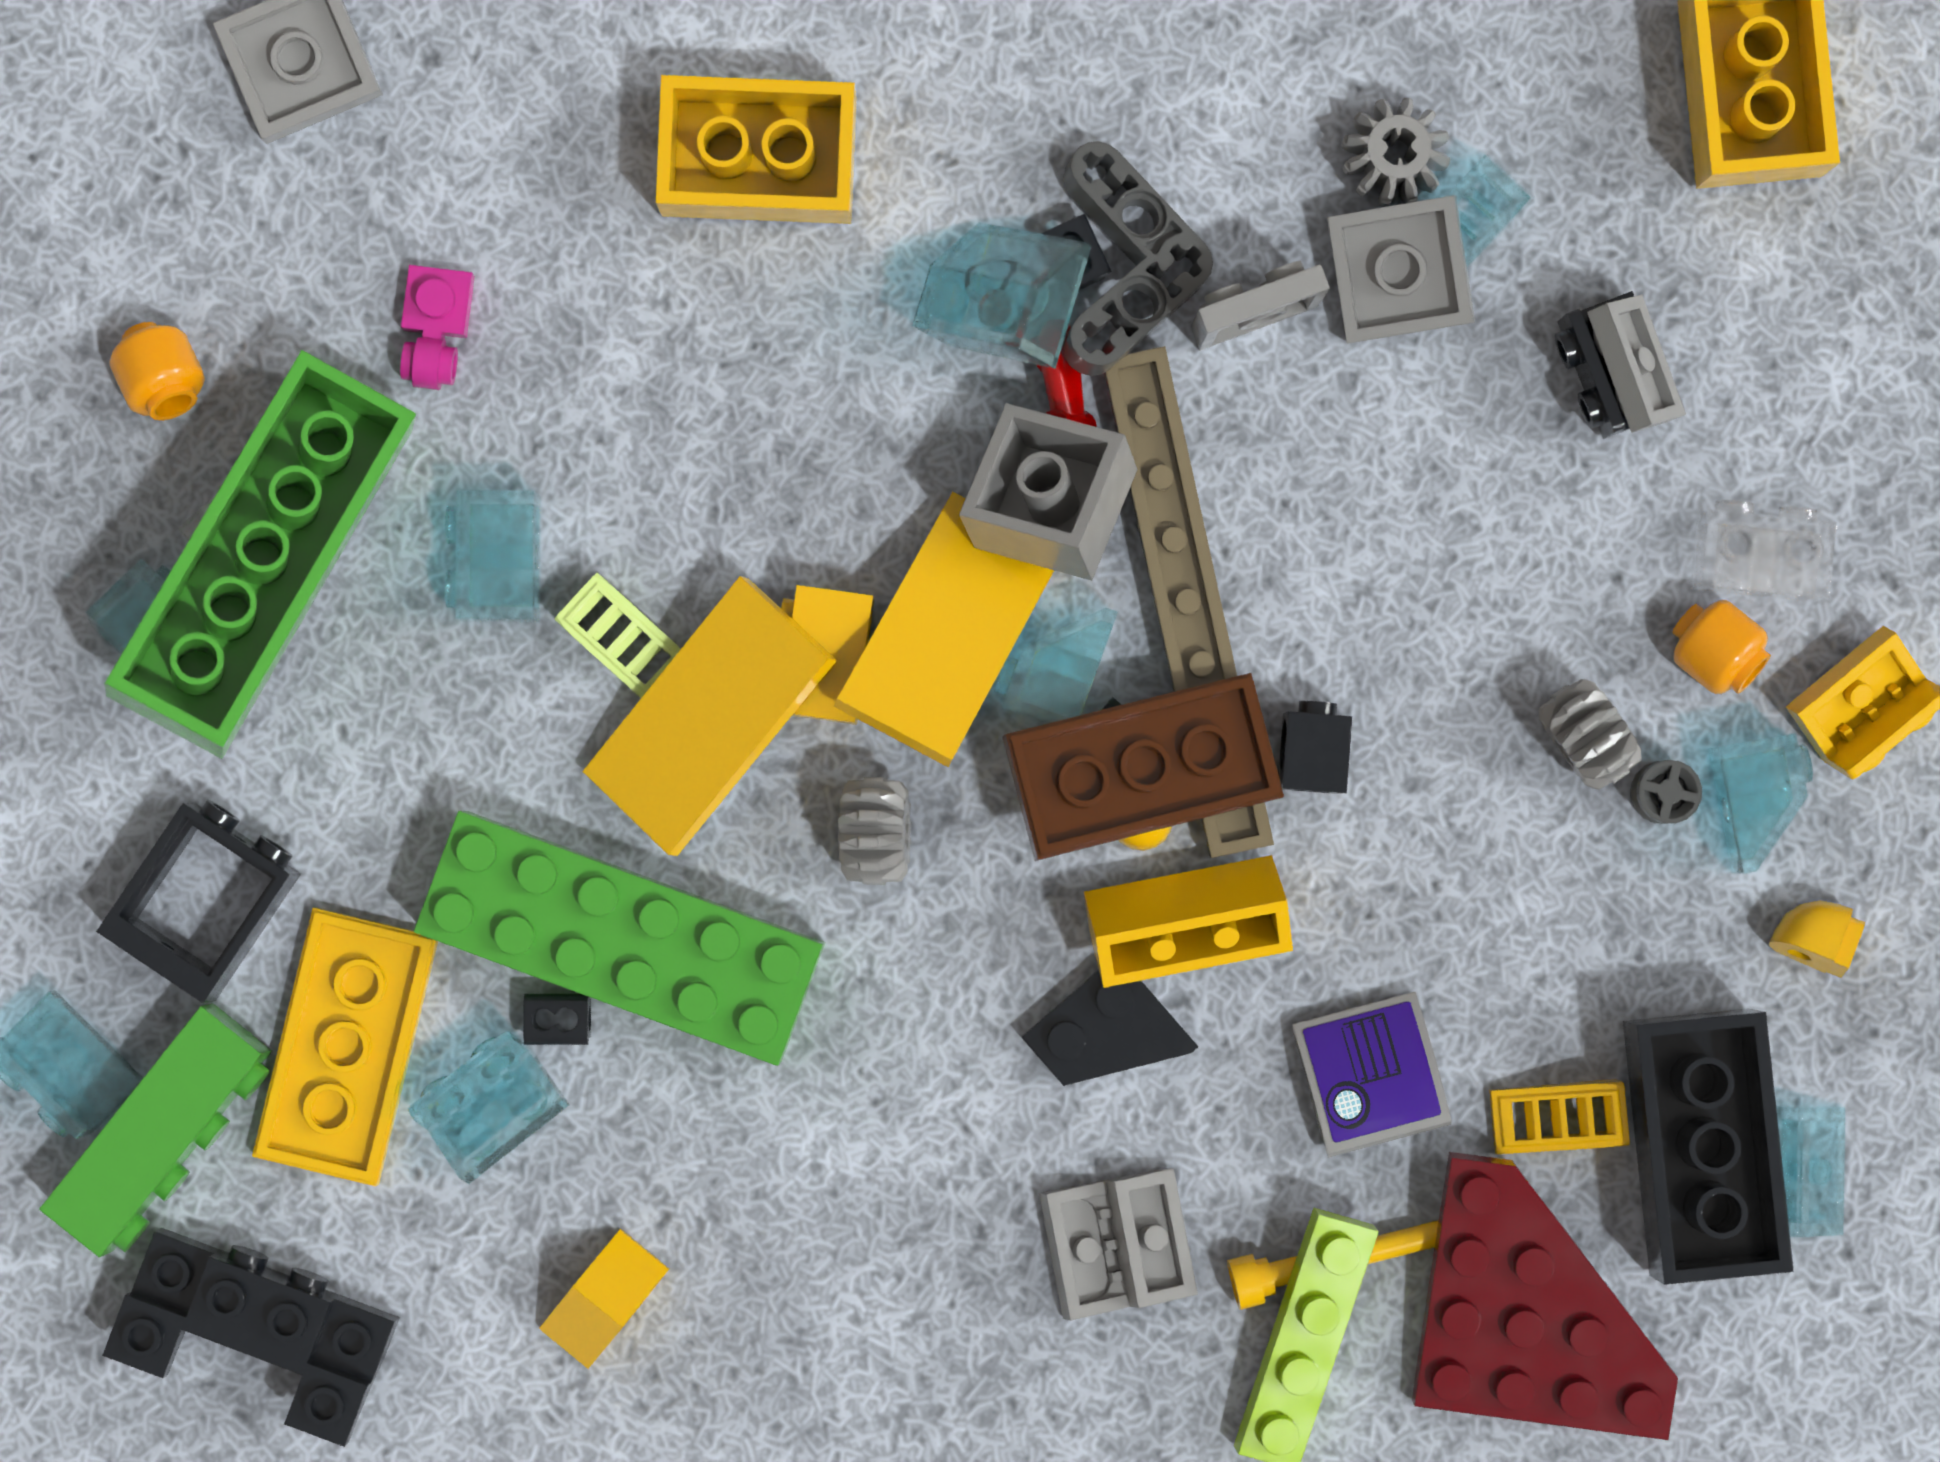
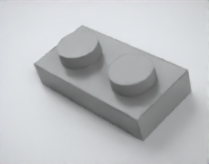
[1587,295,1686,433]

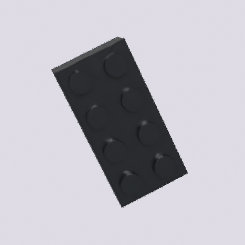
[1623,1008,1794,1285]

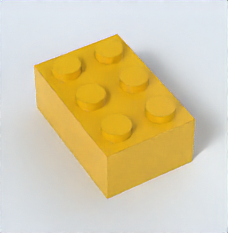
[1677,0,1840,189]
[656,75,857,224]

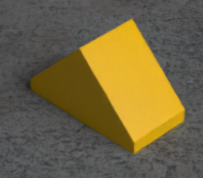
[539,1228,670,1369]

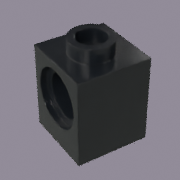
[1278,701,1352,794]

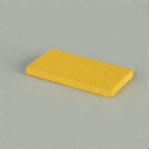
[834,491,1055,767]
[582,576,837,856]
[252,907,438,1186]

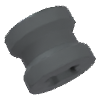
[1630,760,1702,824]

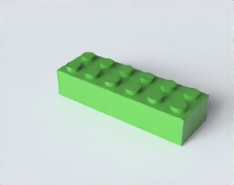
[105,350,416,759]
[413,811,826,1066]

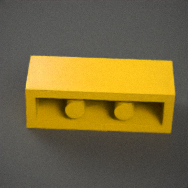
[1084,855,1293,988]

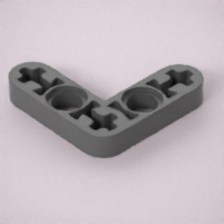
[1062,141,1213,376]

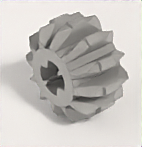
[1342,98,1450,207]
[1539,679,1642,790]
[837,777,912,885]

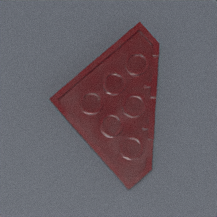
[1412,1152,1678,1440]

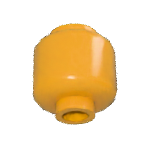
[109,322,205,421]
[1672,600,1771,694]

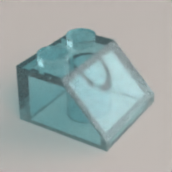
[912,222,1092,369]

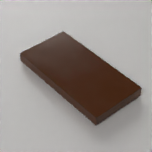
[1002,673,1284,861]

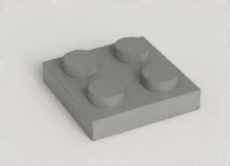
[213,0,383,144]
[1327,195,1475,344]
[1191,261,1330,351]

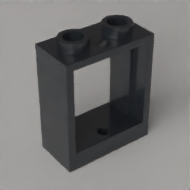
[96,800,301,1004]

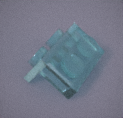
[0,990,143,1139]
[407,1031,570,1184]

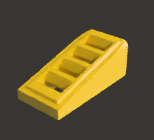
[1489,1079,1630,1154]

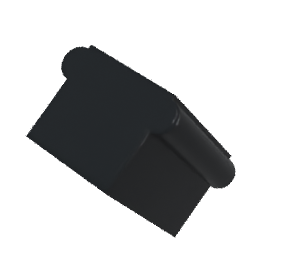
[1039,214,1112,294]
[523,994,591,1045]

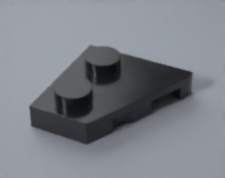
[1021,969,1198,1086]

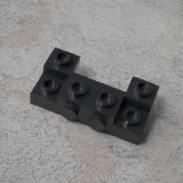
[102,1228,400,1447]

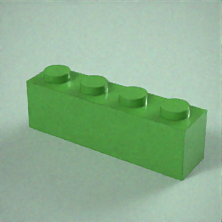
[39,1003,272,1258]

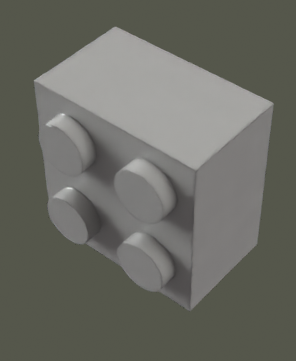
[959,403,1137,581]

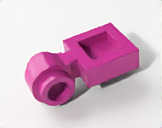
[400,265,475,390]

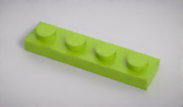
[1233,1207,1379,1462]

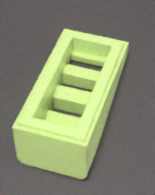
[554,572,681,698]

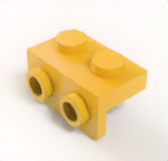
[1786,626,1940,779]

